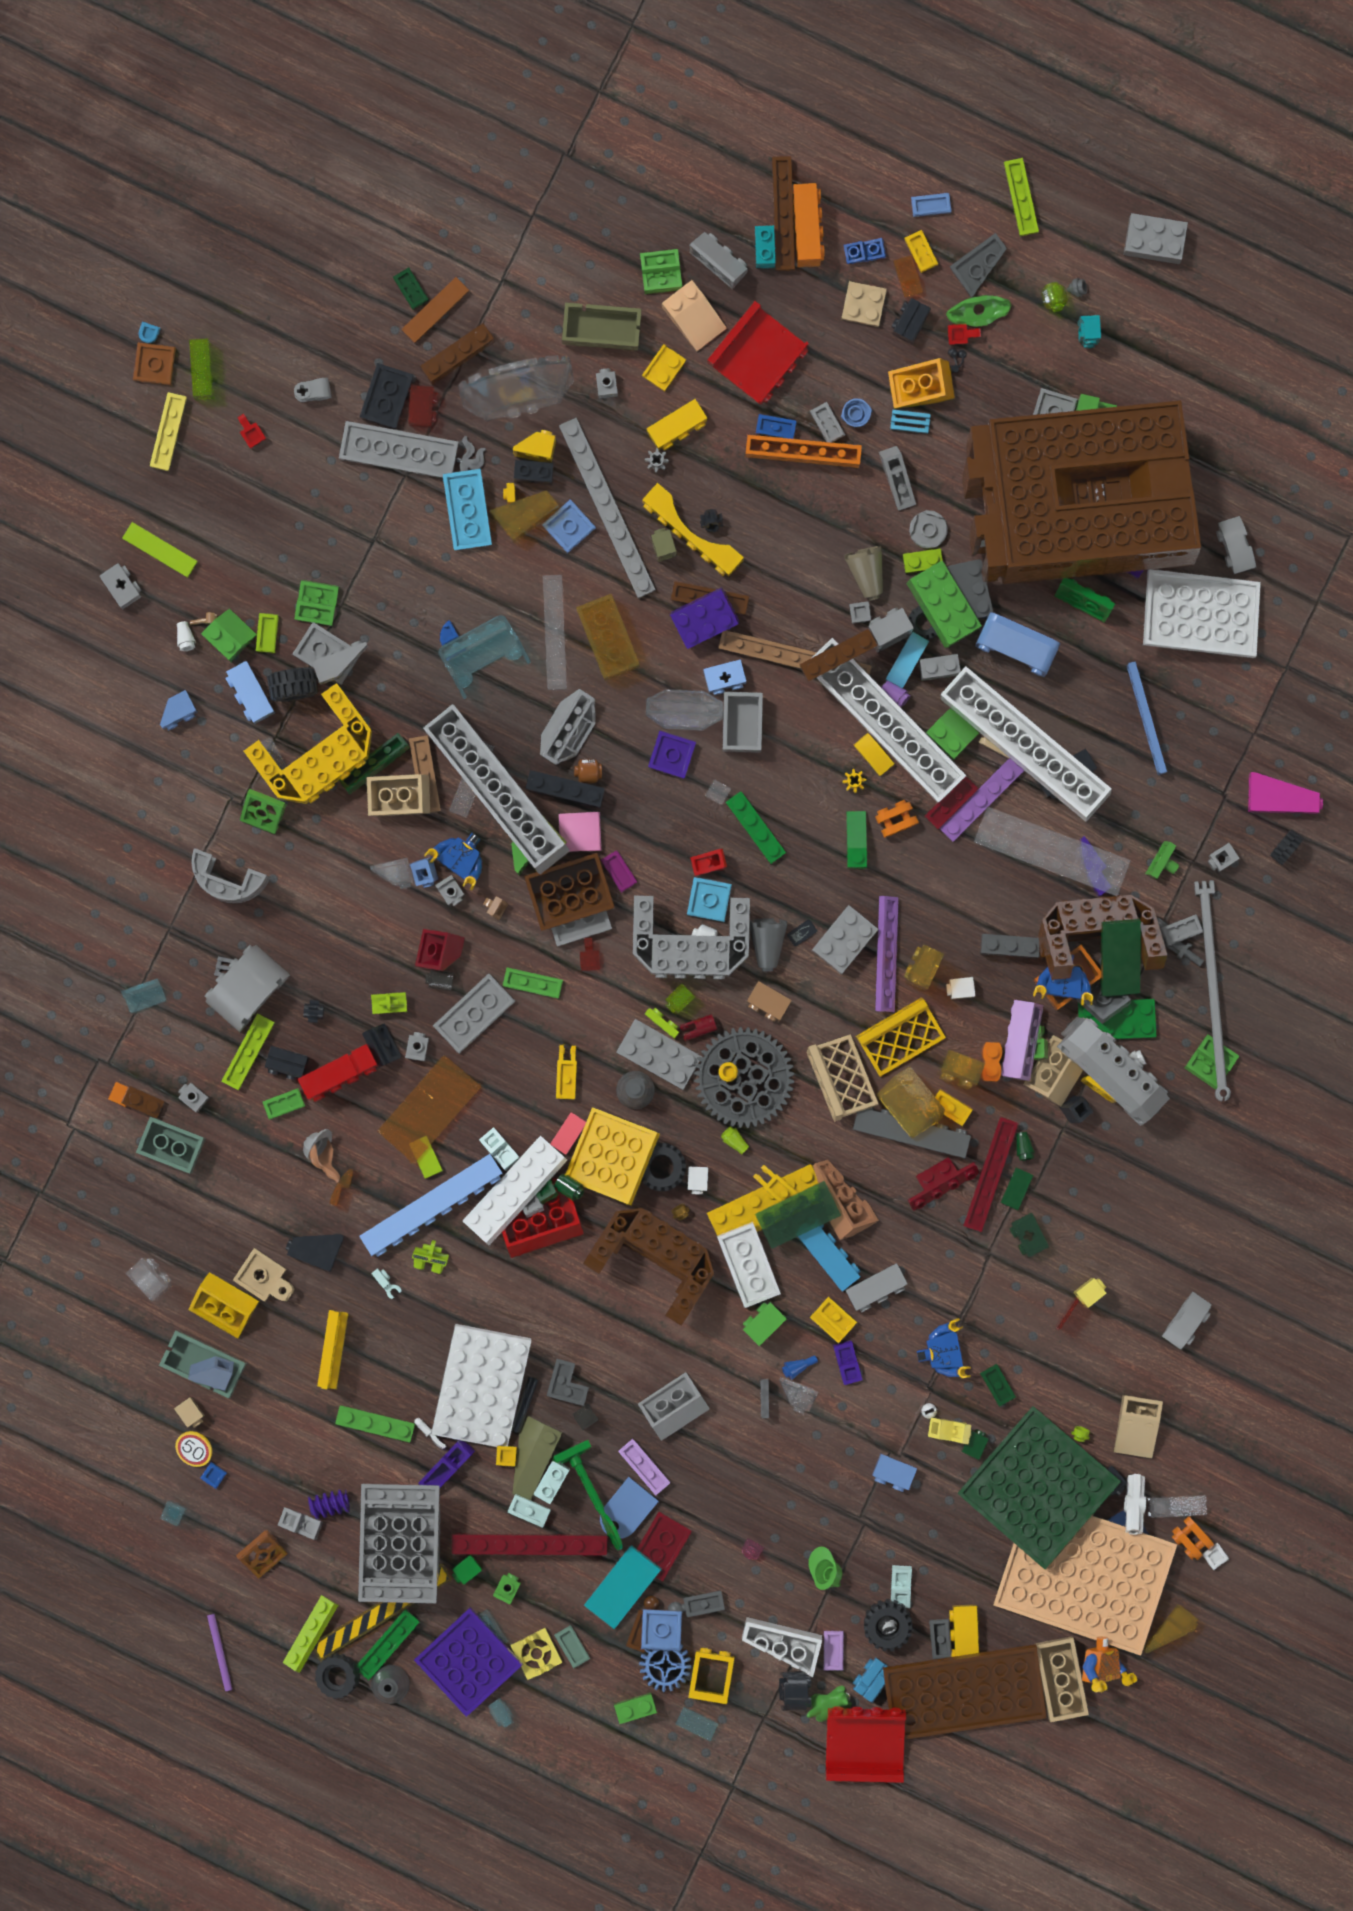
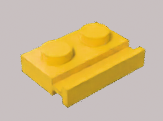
[642,344,686,392]
[810,1297,857,1343]

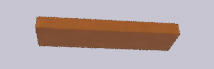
[401,277,469,344]

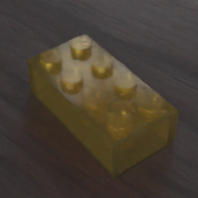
[576,593,640,681]
[937,1050,985,1089]

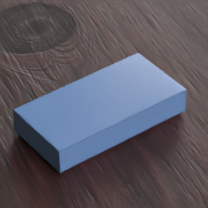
[911,193,951,217]

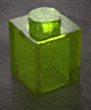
[665,984,695,1014]

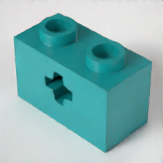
[755,225,775,268]

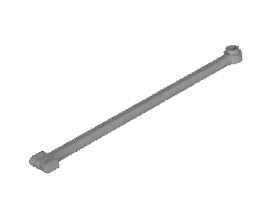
[1194,880,1231,1102]

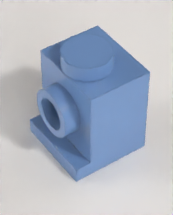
[410,857,438,888]

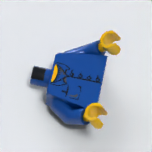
[424,833,482,890]
[1033,955,1093,1005]
[916,1318,971,1378]

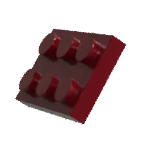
[637,1511,692,1581]

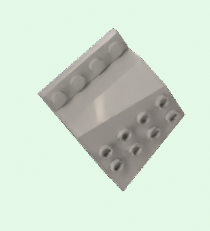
[358,1484,440,1603]

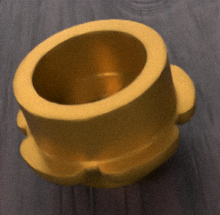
[671,1203,690,1220]

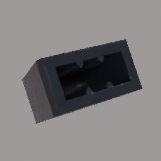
[285,1234,345,1272]

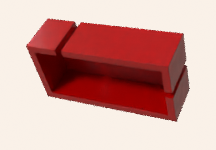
[298,1044,378,1102]

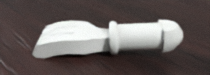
[414,1418,446,1449]

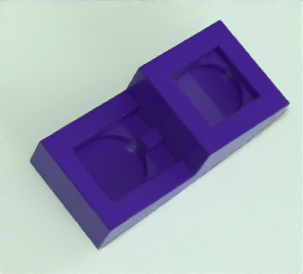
[833,1340,862,1385]

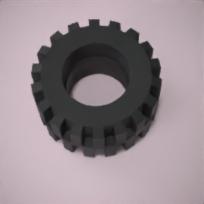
[267,667,318,702]
[642,1143,686,1191]
[864,1599,912,1651]

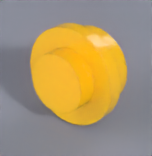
[719,1062,738,1082]

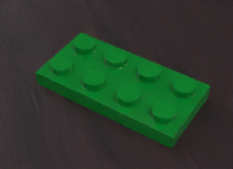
[1077,999,1156,1039]

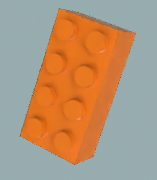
[793,183,825,268]

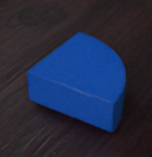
[440,620,459,647]

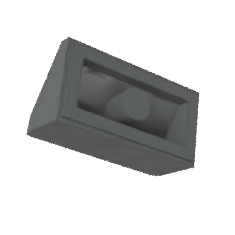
[929,1619,952,1659]

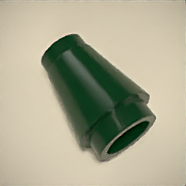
[1016,1132,1035,1161]

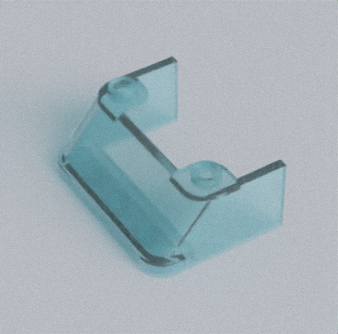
[438,615,531,699]

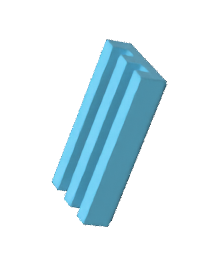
[890,410,930,434]

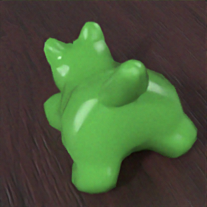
[807,1685,852,1722]

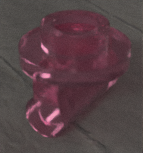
[741,1538,764,1560]

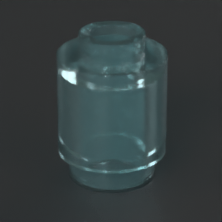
[488,1698,515,1728]

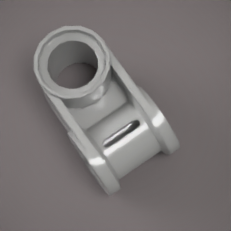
[294,378,332,402]

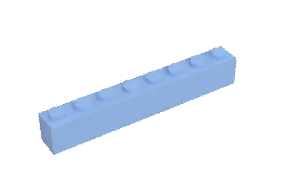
[359,1154,503,1257]

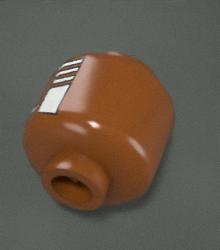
[574,759,602,784]

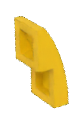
[853,733,894,776]

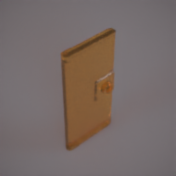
[377,1055,482,1164]

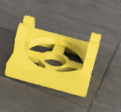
[510,1628,562,1680]

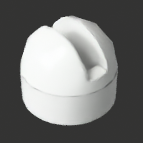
[921,1403,937,1419]

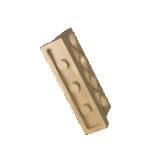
[807,1034,878,1122]

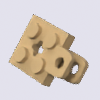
[233,1248,295,1302]

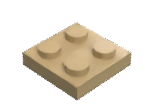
[841,281,886,327]

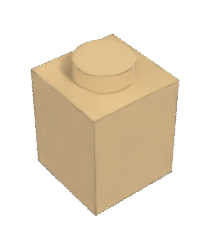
[174,1397,205,1428]

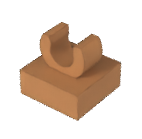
[483,896,508,920]

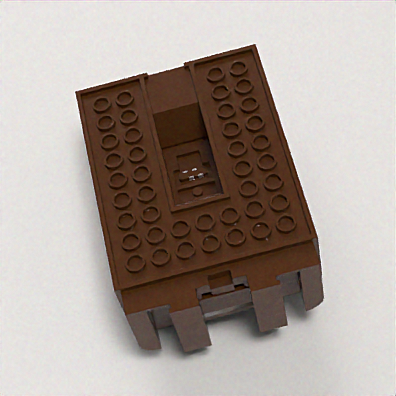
[962,400,1201,584]

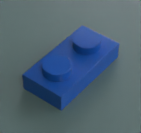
[756,414,796,439]

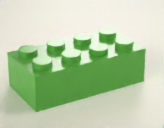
[906,561,982,649]

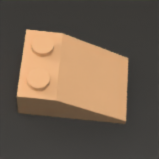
[662,280,727,352]

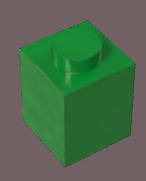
[452,1554,483,1584]

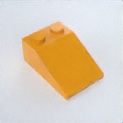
[888,358,955,409]

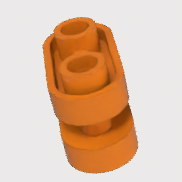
[875,800,919,838]
[1172,1516,1214,1560]

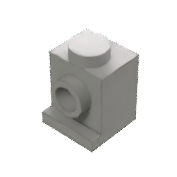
[596,368,618,399]
[1208,843,1240,872]
[435,875,465,906]
[405,1032,429,1061]
[178,1083,209,1113]

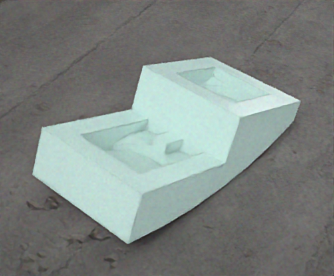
[479,1127,520,1171]
[891,1565,912,1608]

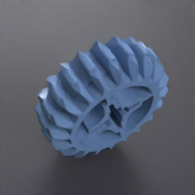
[639,1644,691,1692]

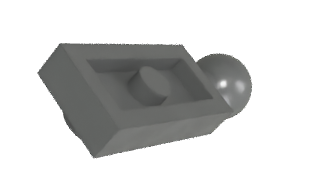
[668,1590,725,1617]

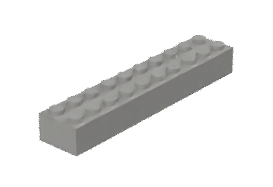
[423,704,570,874]

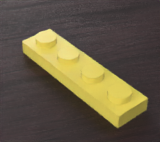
[150,392,187,471]

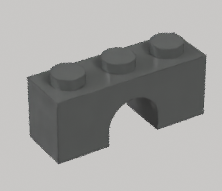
[980,934,1039,959]

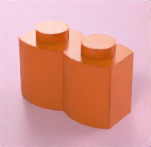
[981,1042,1002,1082]

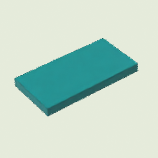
[584,1545,662,1629]

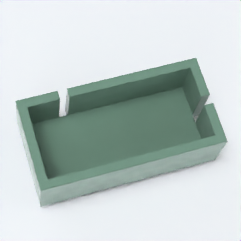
[159,1330,247,1398]

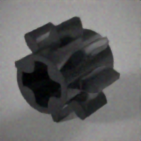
[700,509,723,532]
[303,1000,324,1023]

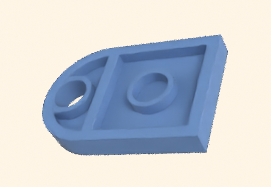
[600,1477,658,1538]

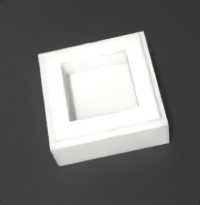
[1202,1543,1229,1570]

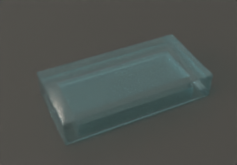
[675,1707,718,1741]

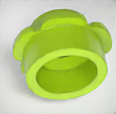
[1071,1426,1090,1442]

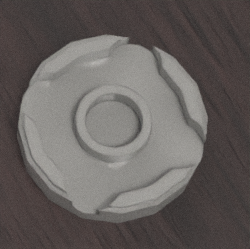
[909,510,948,549]

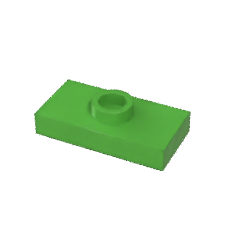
[263,1088,305,1120]

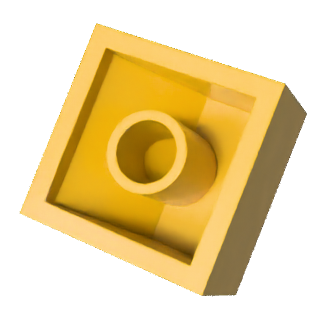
[513,430,556,463]

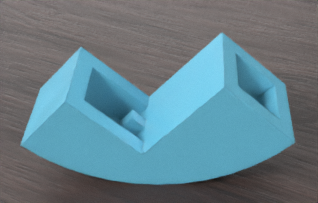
[886,632,929,688]

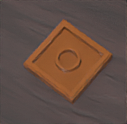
[133,342,176,385]

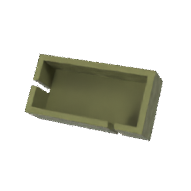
[562,302,641,351]

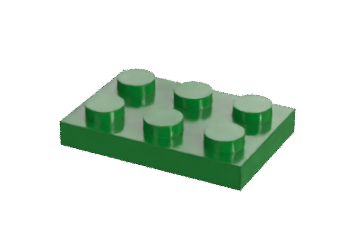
[1054,578,1115,623]

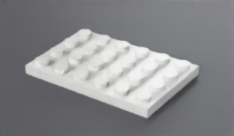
[1143,569,1260,658]
[431,1324,531,1447]

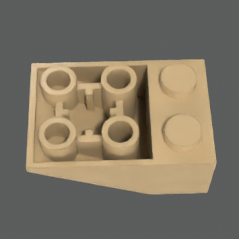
[1114,1395,1163,1458]

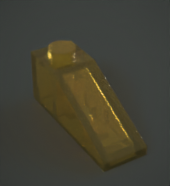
[1143,1604,1198,1653]

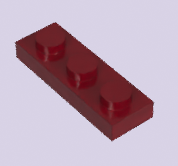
[924,776,978,830]

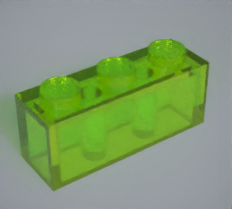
[189,338,214,400]

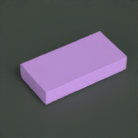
[824,1631,843,1670]

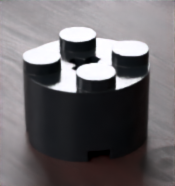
[779,1671,811,1711]

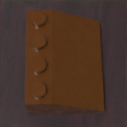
[524,853,615,931]

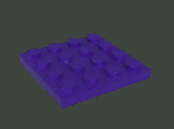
[414,1607,523,1717]

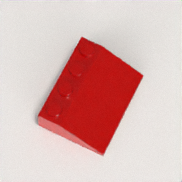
[502,1177,584,1258]

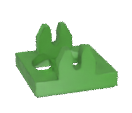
[240,789,286,834]

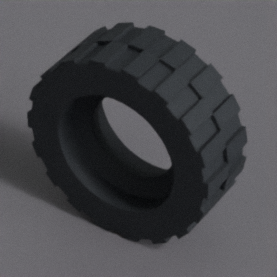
[315,1653,360,1699]

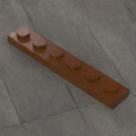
[772,156,795,271]

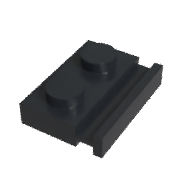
[362,1023,402,1068]

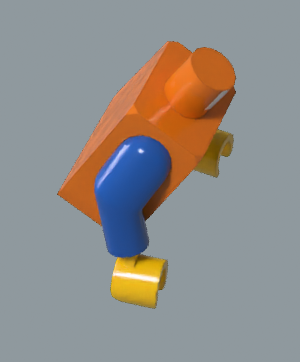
[1082,1636,1137,1692]

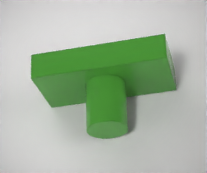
[1145,841,1179,879]

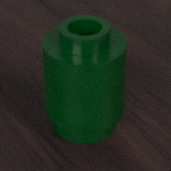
[555,1174,584,1201]

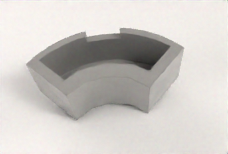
[1217,516,1256,574]
[1162,1292,1211,1349]

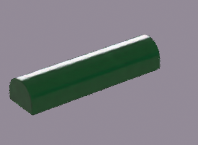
[338,733,411,795]

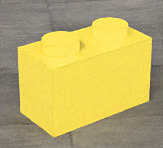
[1073,1278,1106,1308]

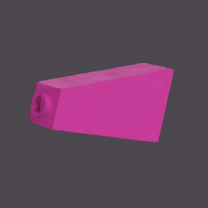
[1248,772,1323,814]

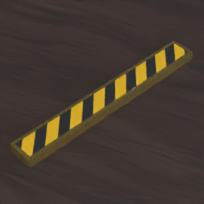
[313,1563,453,1661]

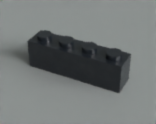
[526,770,605,809]

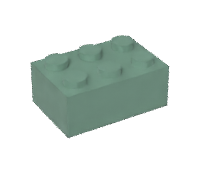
[136,1117,206,1174]

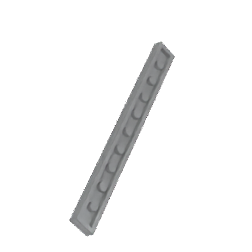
[559,418,655,599]

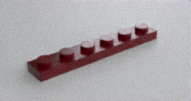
[963,1117,1018,1232]

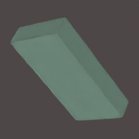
[554,1625,590,1669]

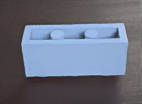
[226,661,275,724]

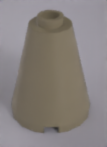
[844,546,883,600]

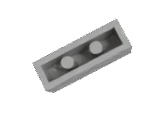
[845,1263,907,1312]

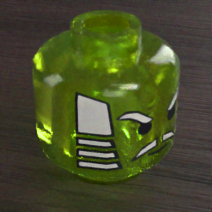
[1041,282,1068,312]

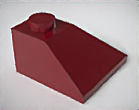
[415,929,465,971]

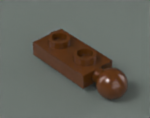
[626,1596,659,1653]

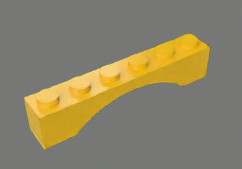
[642,483,744,577]

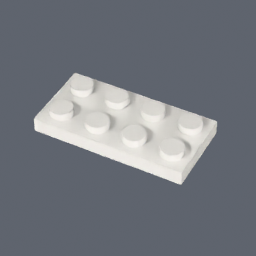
[717,1222,781,1308]

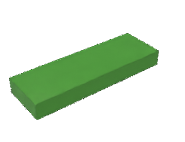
[503,967,563,999]

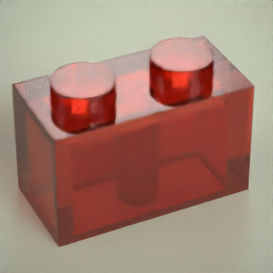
[408,385,438,428]

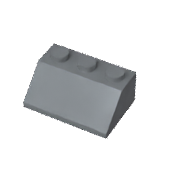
[689,232,748,290]
[638,1372,710,1441]

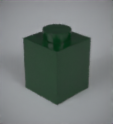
[961,1429,989,1460]

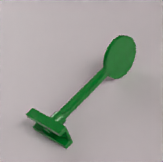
[552,1440,623,1550]

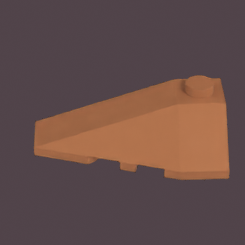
[813,1160,879,1240]

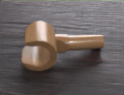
[190,612,217,625]

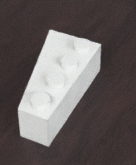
[742,1617,822,1677]

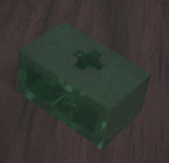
[1009,1213,1049,1257]

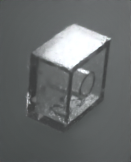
[125,1257,173,1302]

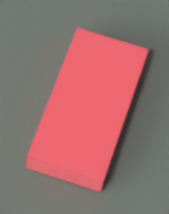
[550,1112,586,1154]

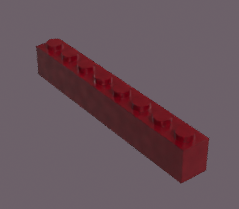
[452,1533,607,1555]

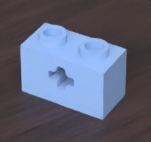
[703,659,746,695]

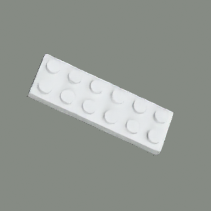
[463,1136,567,1245]

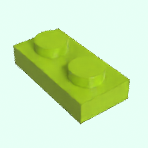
[903,549,942,574]
[645,1008,679,1039]

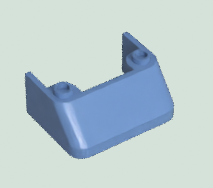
[975,612,1060,677]

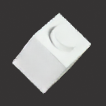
[946,977,975,1000]
[688,1167,708,1194]

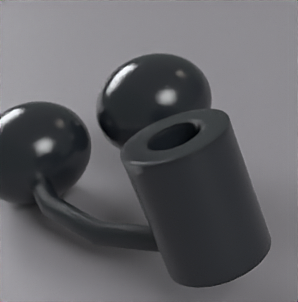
[948,348,967,374]

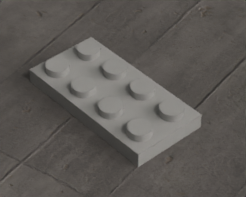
[616,1019,702,1090]

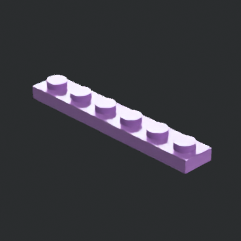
[939,758,1024,842]
[875,896,898,1012]

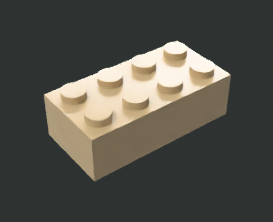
[1035,1636,1089,1722]

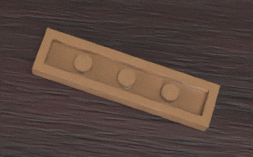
[409,735,441,813]

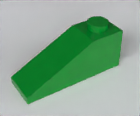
[846,811,867,869]

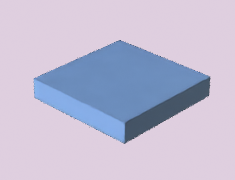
[542,499,596,554]
[641,1609,682,1651]

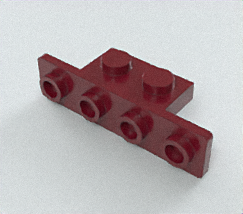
[908,1157,980,1211]

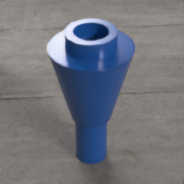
[782,1355,818,1380]

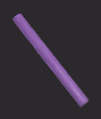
[207,1614,233,1691]

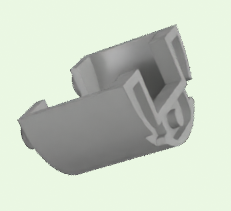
[192,848,270,903]
[204,945,291,1032]

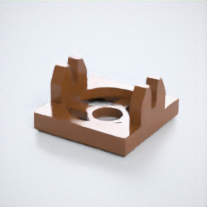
[236,1530,288,1579]

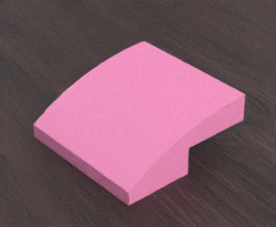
[559,812,601,852]

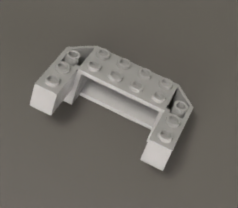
[633,896,750,979]
[1057,1017,1170,1126]

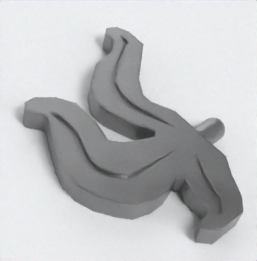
[456,436,486,471]

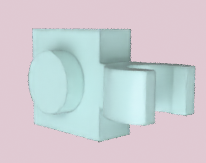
[371,1268,402,1299]

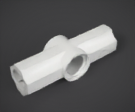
[1124,1474,1146,1535]

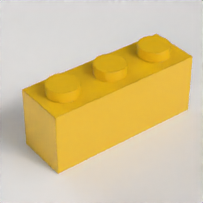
[646,399,707,451]
[949,1605,979,1657]

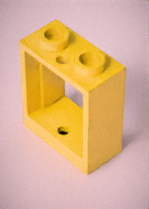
[688,1648,734,1704]

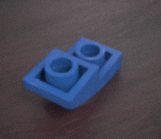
[844,238,886,264]

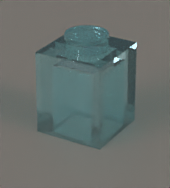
[160,1500,188,1526]

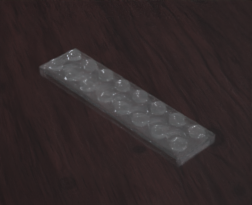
[974,806,1131,896]

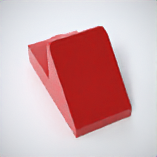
[690,848,727,876]

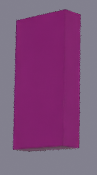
[601,850,637,893]

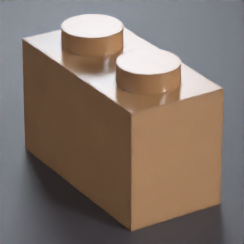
[747,981,792,1022]

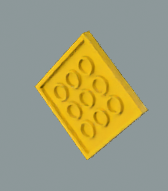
[565,1107,660,1205]

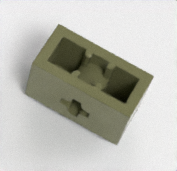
[651,528,676,562]

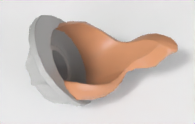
[303,1129,340,1183]

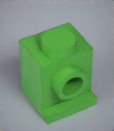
[493,1573,521,1604]

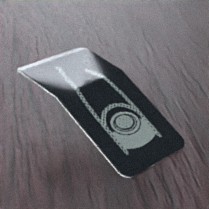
[787,919,817,946]

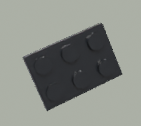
[359,363,414,430]

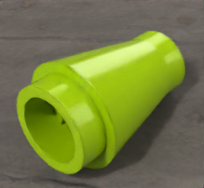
[721,1126,749,1154]

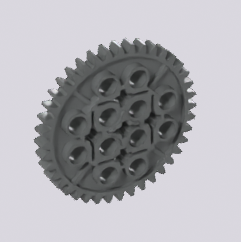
[693,1027,794,1128]

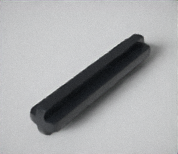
[511,1377,538,1433]

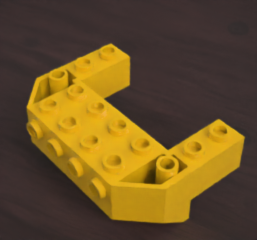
[244,683,372,804]

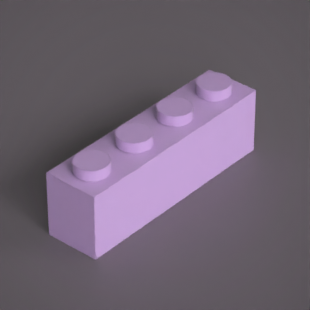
[1001,1000,1043,1081]

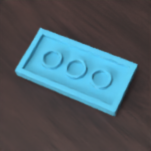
[443,469,492,550]

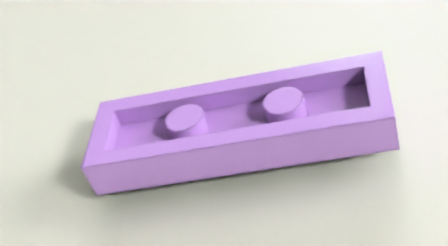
[618,1439,670,1495]

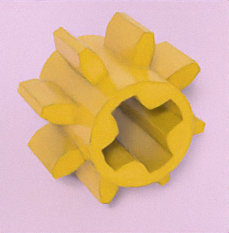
[842,769,866,793]

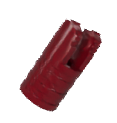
[680,1014,717,1041]

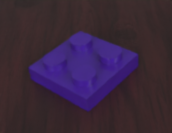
[648,731,696,779]

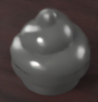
[1067,278,1087,297]

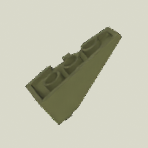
[512,1416,562,1500]

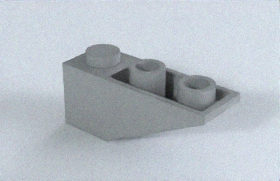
[312,641,368,685]

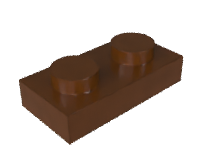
[121,1086,164,1119]

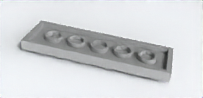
[339,421,459,478]

